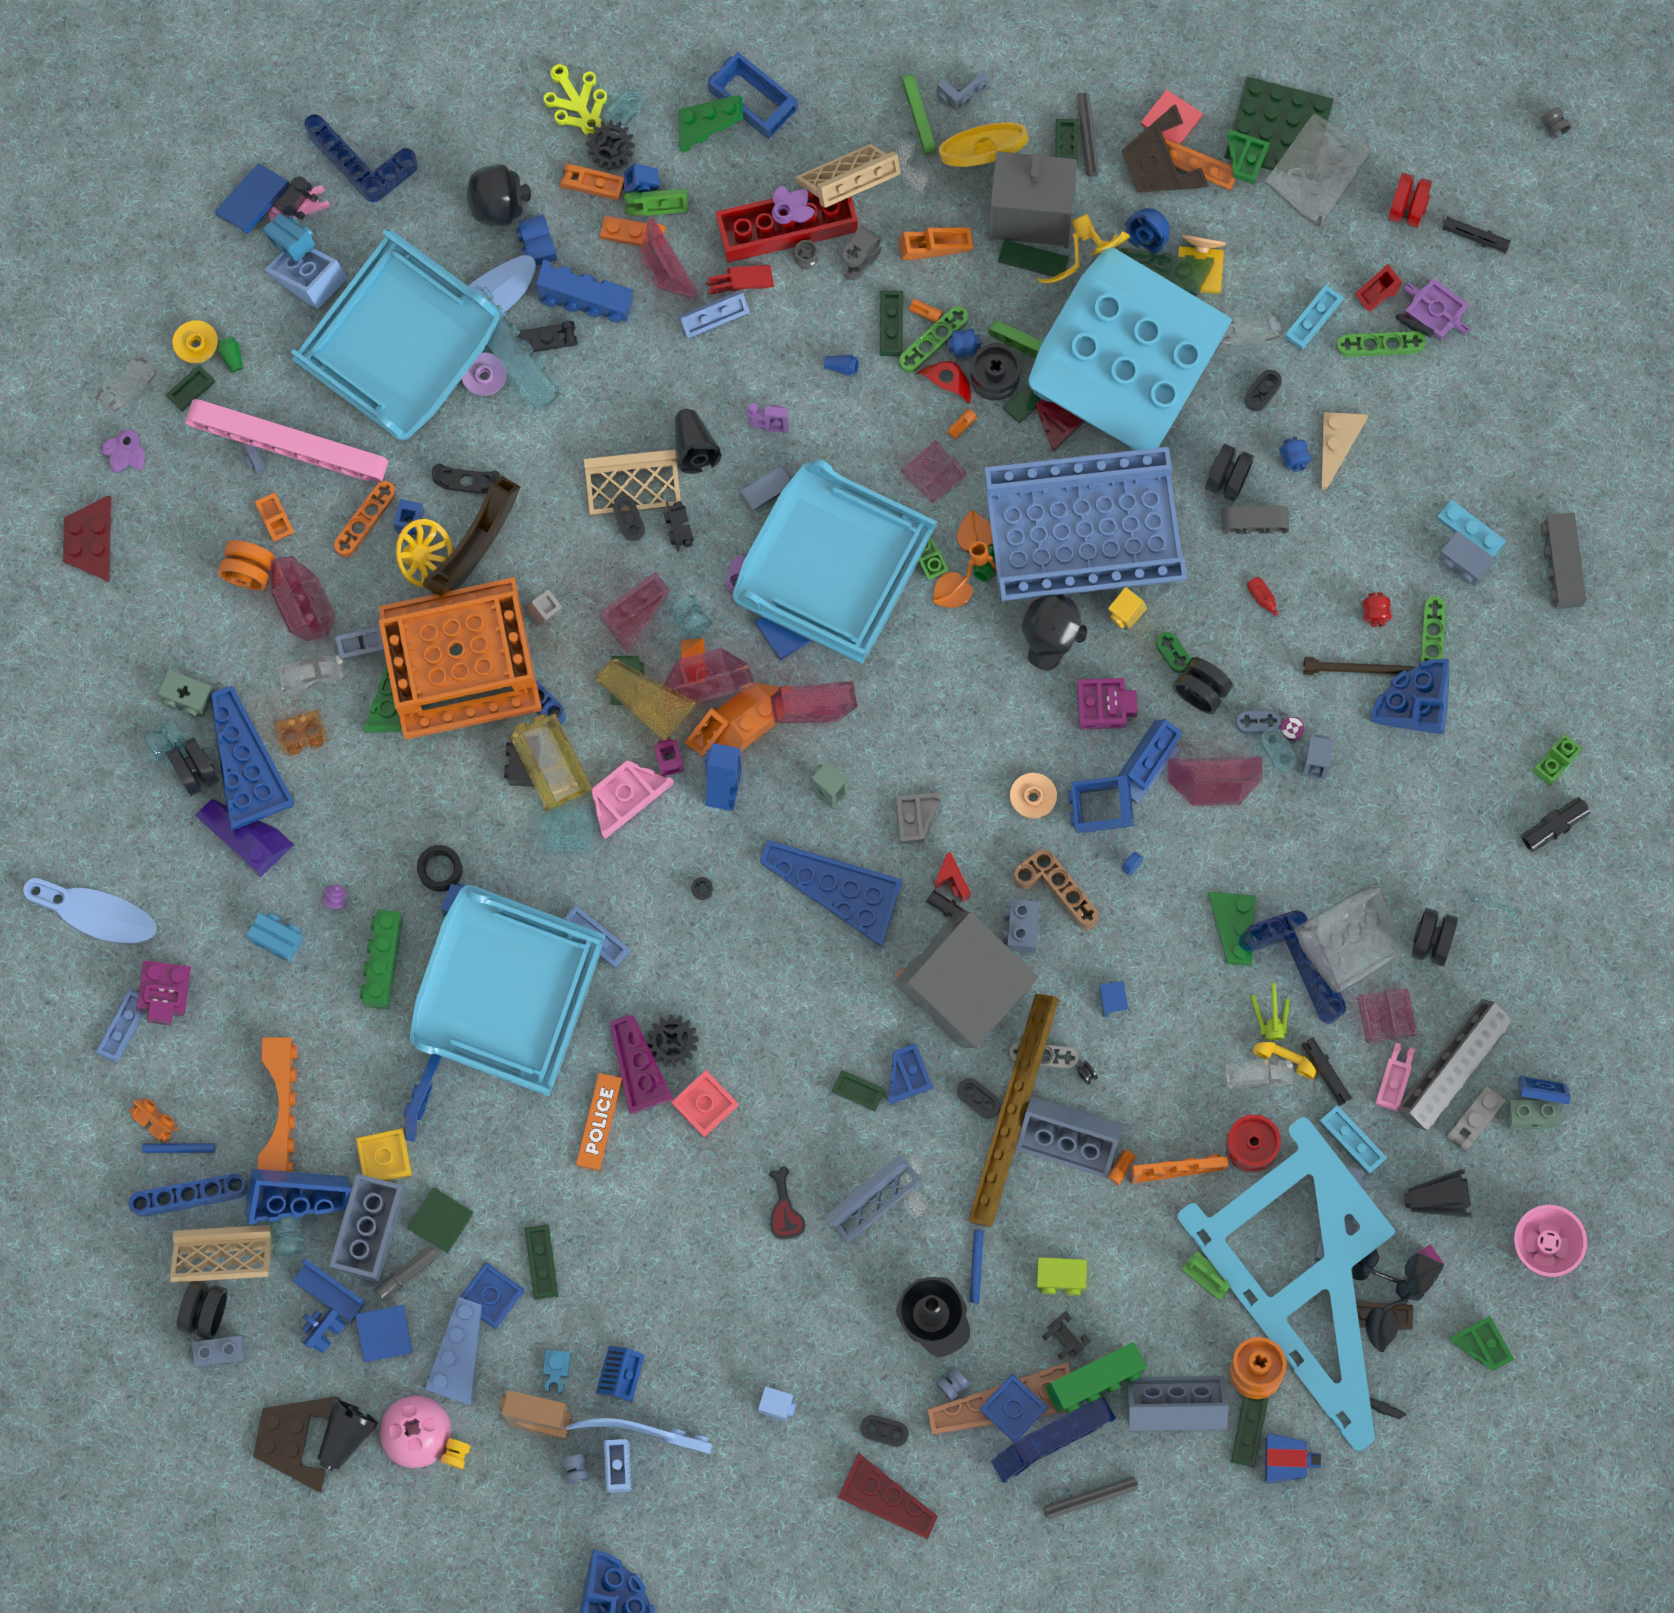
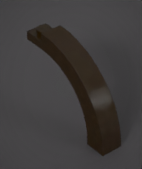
[422,475,521,597]

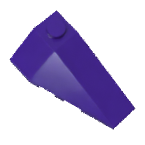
[195,799,294,878]

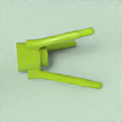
[1250,982,1290,1041]

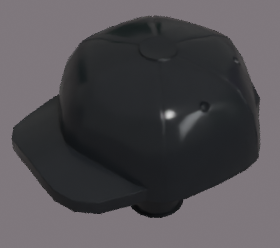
[467,164,531,226]
[1022,594,1087,671]
[896,1277,970,1357]

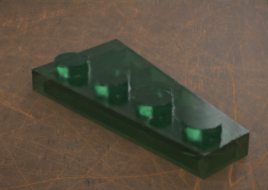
[1120,248,1214,297]

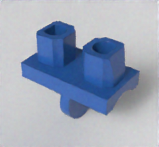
[302,1308,345,1353]

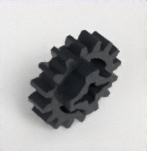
[586,120,635,170]
[647,1015,699,1068]

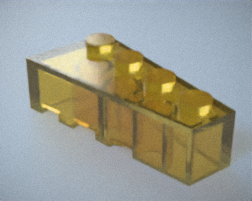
[595,659,700,741]

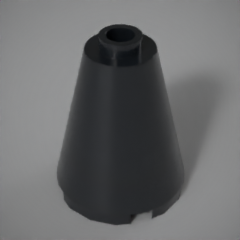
[675,409,722,474]
[1404,1169,1472,1218]
[318,1399,379,1471]

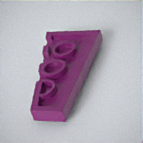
[609,1015,673,1114]

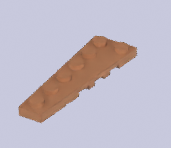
[928,1362,1077,1435]

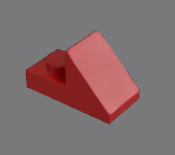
[1355,264,1402,311]
[935,852,971,902]

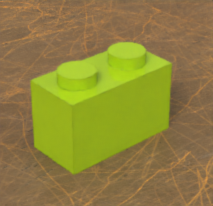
[1037,1257,1087,1296]

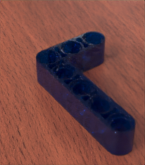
[304,114,418,202]
[1239,910,1346,1024]
[990,1397,1117,1483]

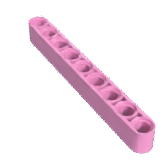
[185,399,389,483]

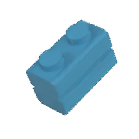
[263,213,315,262]
[246,912,304,963]

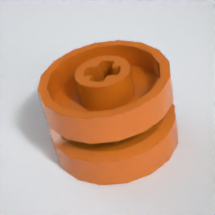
[217,540,275,590]
[1229,1337,1287,1400]

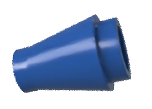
[824,354,859,377]

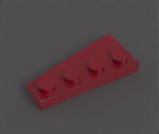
[838,1452,938,1540]

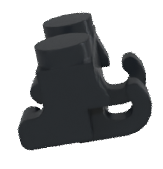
[273,176,318,220]
[1042,1311,1091,1360]

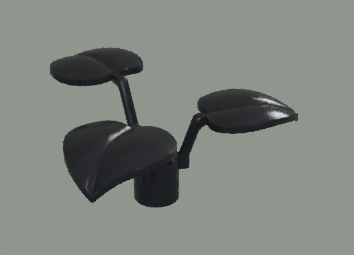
[1352,1249,1444,1352]

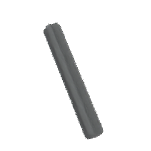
[1077,93,1099,177]
[1044,1477,1138,1519]

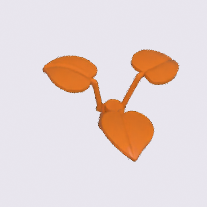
[933,510,996,608]

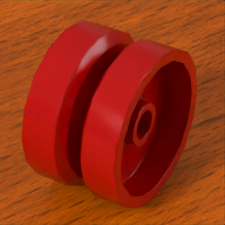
[1387,172,1433,229]
[1226,1114,1281,1173]

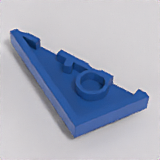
[403,1054,442,1142]

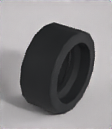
[417,845,463,892]

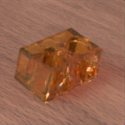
[273,709,328,755]

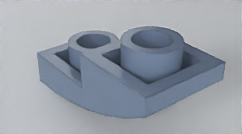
[741,466,791,510]

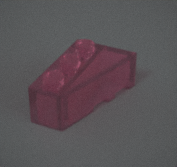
[599,572,670,654]
[770,680,858,723]

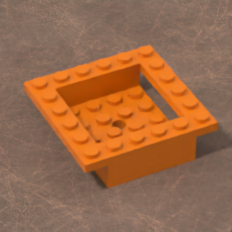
[378,577,542,740]

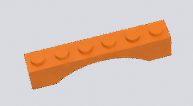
[258,1037,298,1172]

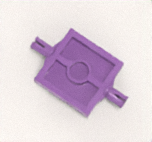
[1403,278,1470,340]

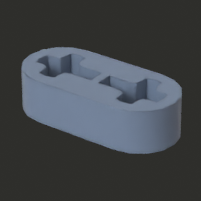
[1236,711,1281,734]

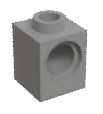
[524,589,563,627]

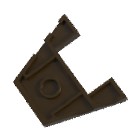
[1121,104,1209,193]
[253,1396,340,1493]

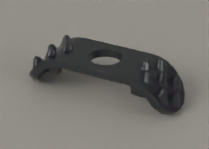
[432,464,500,494]

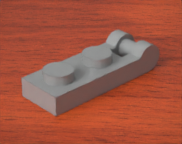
[1446,1086,1506,1152]

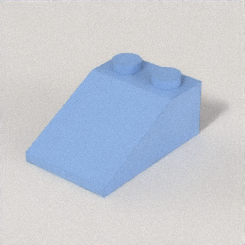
[265,248,348,309]

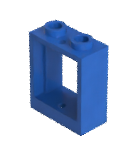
[1068,775,1134,833]

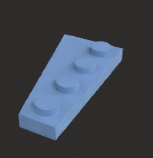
[425,1297,482,1406]

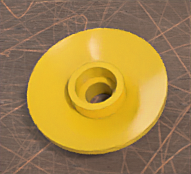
[172,320,218,363]

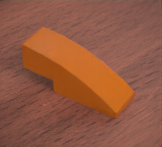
[898,228,973,260]

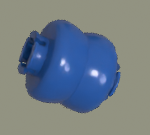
[948,328,981,358]
[1279,437,1311,472]

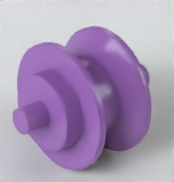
[322,884,347,910]

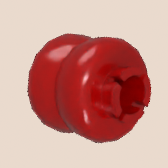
[1362,592,1392,627]

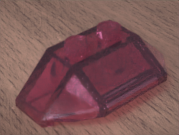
[641,217,700,299]
[271,556,335,641]
[660,647,755,713]
[1168,756,1262,806]

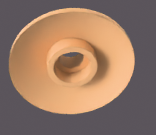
[1181,234,1226,253]
[1010,773,1057,819]

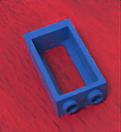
[708,52,798,139]

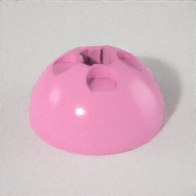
[1514,1205,1587,1277]
[379,1395,451,1468]

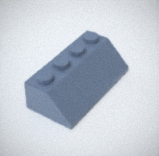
[1015,1096,1124,1178]
[329,1174,406,1283]
[1126,1376,1228,1432]

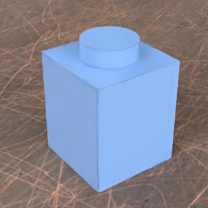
[758,1386,797,1421]

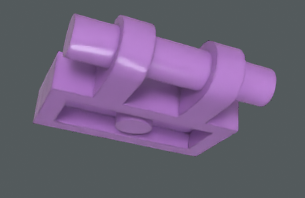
[747,403,789,433]

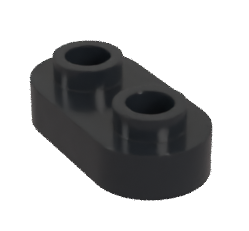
[1245,370,1282,411]
[613,496,645,541]
[957,1078,1000,1118]
[860,1415,909,1447]

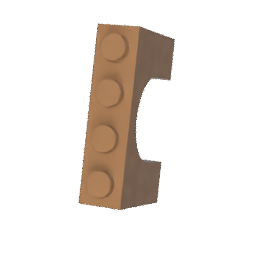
[499,1390,573,1440]

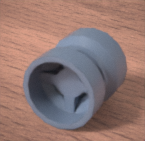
[936,1367,970,1402]
[561,1454,590,1485]

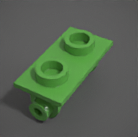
[1182,1251,1230,1301]

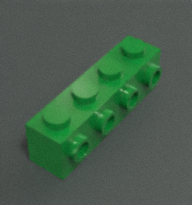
[360,909,403,1010]
[1044,1342,1147,1414]

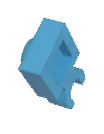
[543,1350,570,1394]

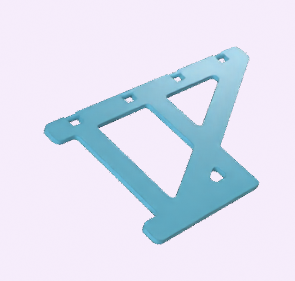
[1178,1117,1395,1451]

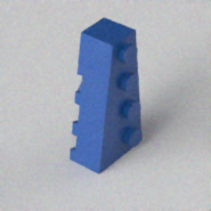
[536,259,634,323]
[244,1169,352,1225]

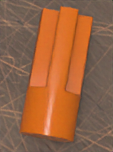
[909,299,943,323]
[946,408,978,440]
[1107,1149,1136,1185]

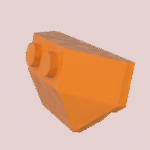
[714,682,800,751]

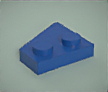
[889,1043,933,1105]

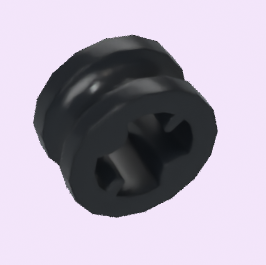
[691,877,713,900]
[1076,1061,1098,1085]

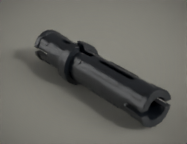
[1442,216,1511,254]
[1301,1037,1352,1106]

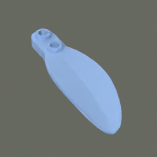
[468,255,536,315]
[23,878,157,944]
[565,1418,712,1454]

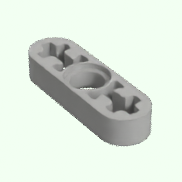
[1009,1042,1079,1070]

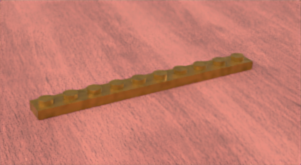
[968,993,1059,1228]

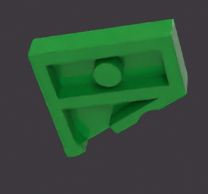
[1227,129,1270,185]
[1449,1316,1514,1371]

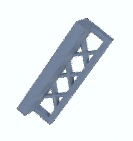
[825,1155,922,1243]

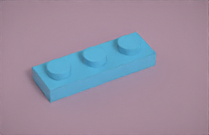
[1284,285,1344,351]
[1437,499,1506,557]
[1319,1105,1387,1175]

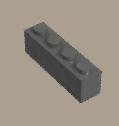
[1541,513,1586,609]

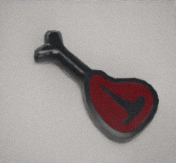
[769,1166,806,1240]

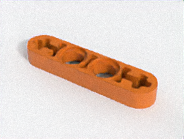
[334,481,396,557]

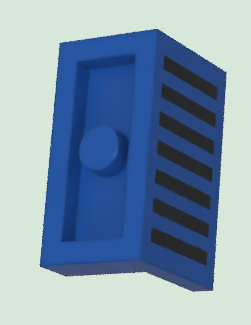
[596,1346,645,1402]

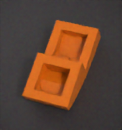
[255,492,295,542]

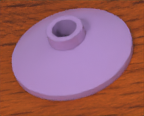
[462,353,507,396]

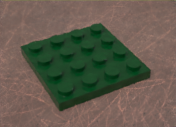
[1224,77,1334,180]

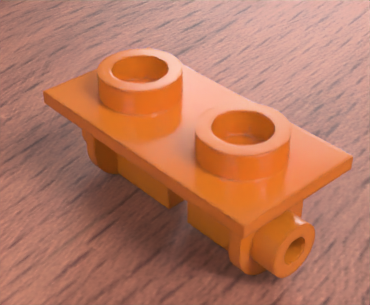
[129,1098,179,1142]

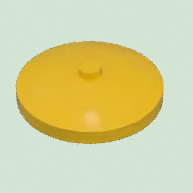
[939,122,1029,167]

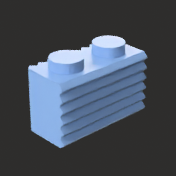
[604,1439,632,1493]

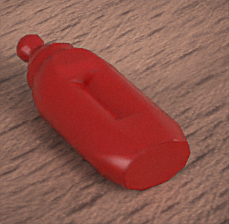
[1247,577,1278,616]

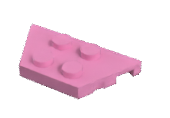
[591,760,674,840]

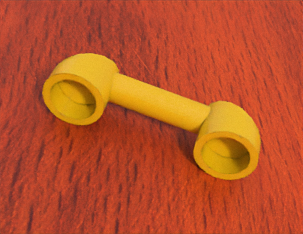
[1252,1042,1316,1079]

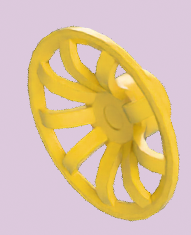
[396,519,454,588]

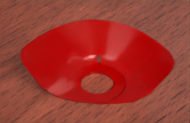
[915,361,971,404]

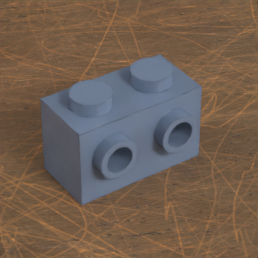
[1438,531,1495,586]
[1300,735,1334,780]
[1003,899,1039,952]

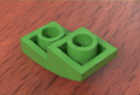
[918,536,949,580]
[1532,734,1583,786]

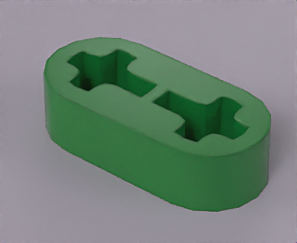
[1156,632,1190,673]

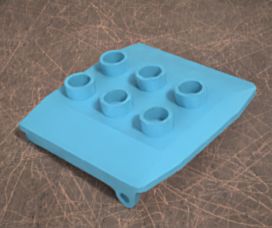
[291,230,500,440]
[1028,248,1232,451]
[733,459,937,665]
[410,885,606,1096]

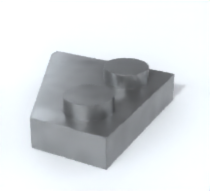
[896,792,941,844]

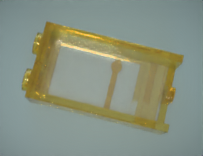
[508,714,593,812]

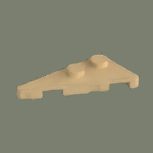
[1321,412,1368,490]

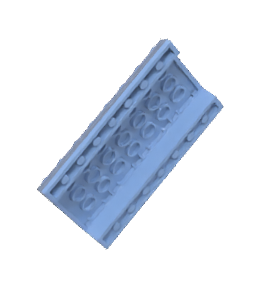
[985,447,1187,601]

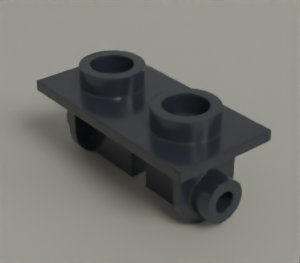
[663,501,694,551]

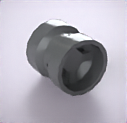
[1541,107,1572,139]
[795,240,818,269]

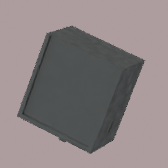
[988,151,1077,248]

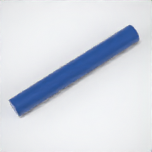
[142,1143,215,1153]
[970,1230,984,1304]

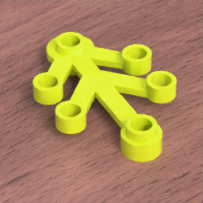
[544,64,607,136]

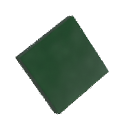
[407,1187,474,1254]

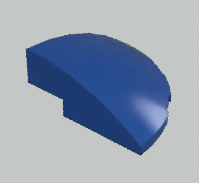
[1370,659,1449,734]
[579,1549,655,1613]

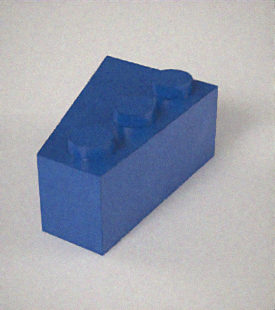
[704,743,743,811]

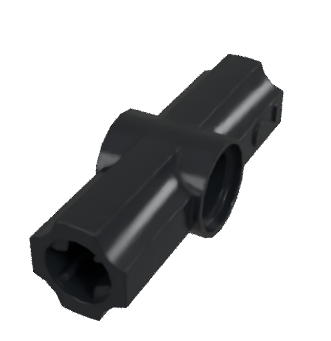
[1520,797,1591,852]

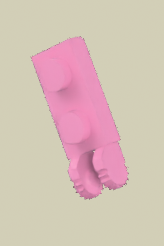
[1375,1043,1415,1112]

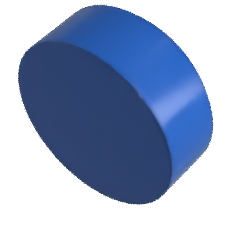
[1122,852,1143,876]

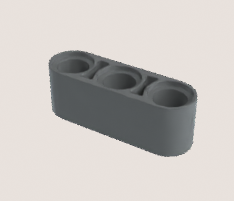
[1222,506,1289,534]

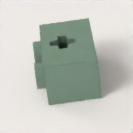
[157,669,214,717]
[811,761,849,809]
[1507,1100,1560,1129]

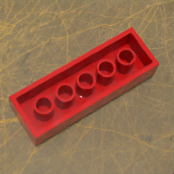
[715,190,858,263]

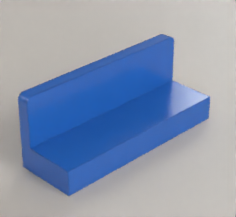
[1118,719,1183,790]
[292,1258,366,1323]

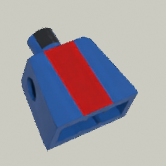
[1265,1434,1321,1484]

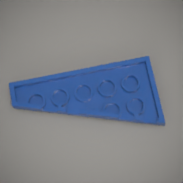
[210,686,295,831]
[760,840,903,947]

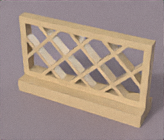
[795,144,901,208]
[584,450,681,515]
[170,1225,273,1283]

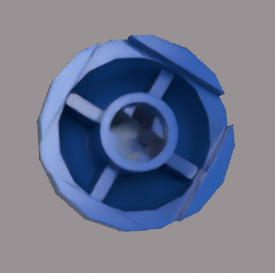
[1124,208,1170,255]

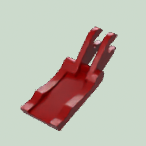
[706,265,774,295]

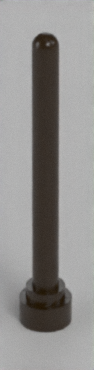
[1303,657,1415,676]

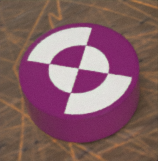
[1280,717,1304,741]

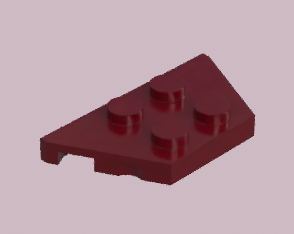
[1035,399,1085,451]
[63,496,112,582]

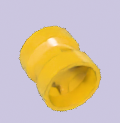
[440,1438,471,1470]

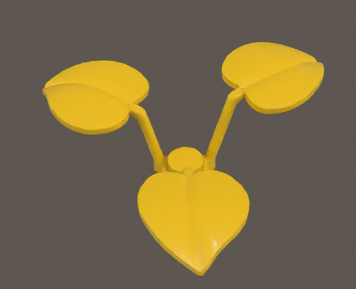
[1037,214,1130,283]

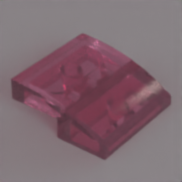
[901,440,967,503]
[1357,988,1417,1043]

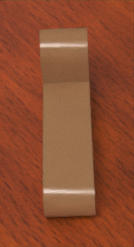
[1014,850,1098,930]

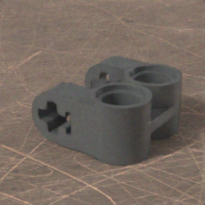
[843,226,882,280]

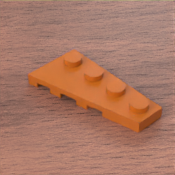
[1130,1154,1229,1184]

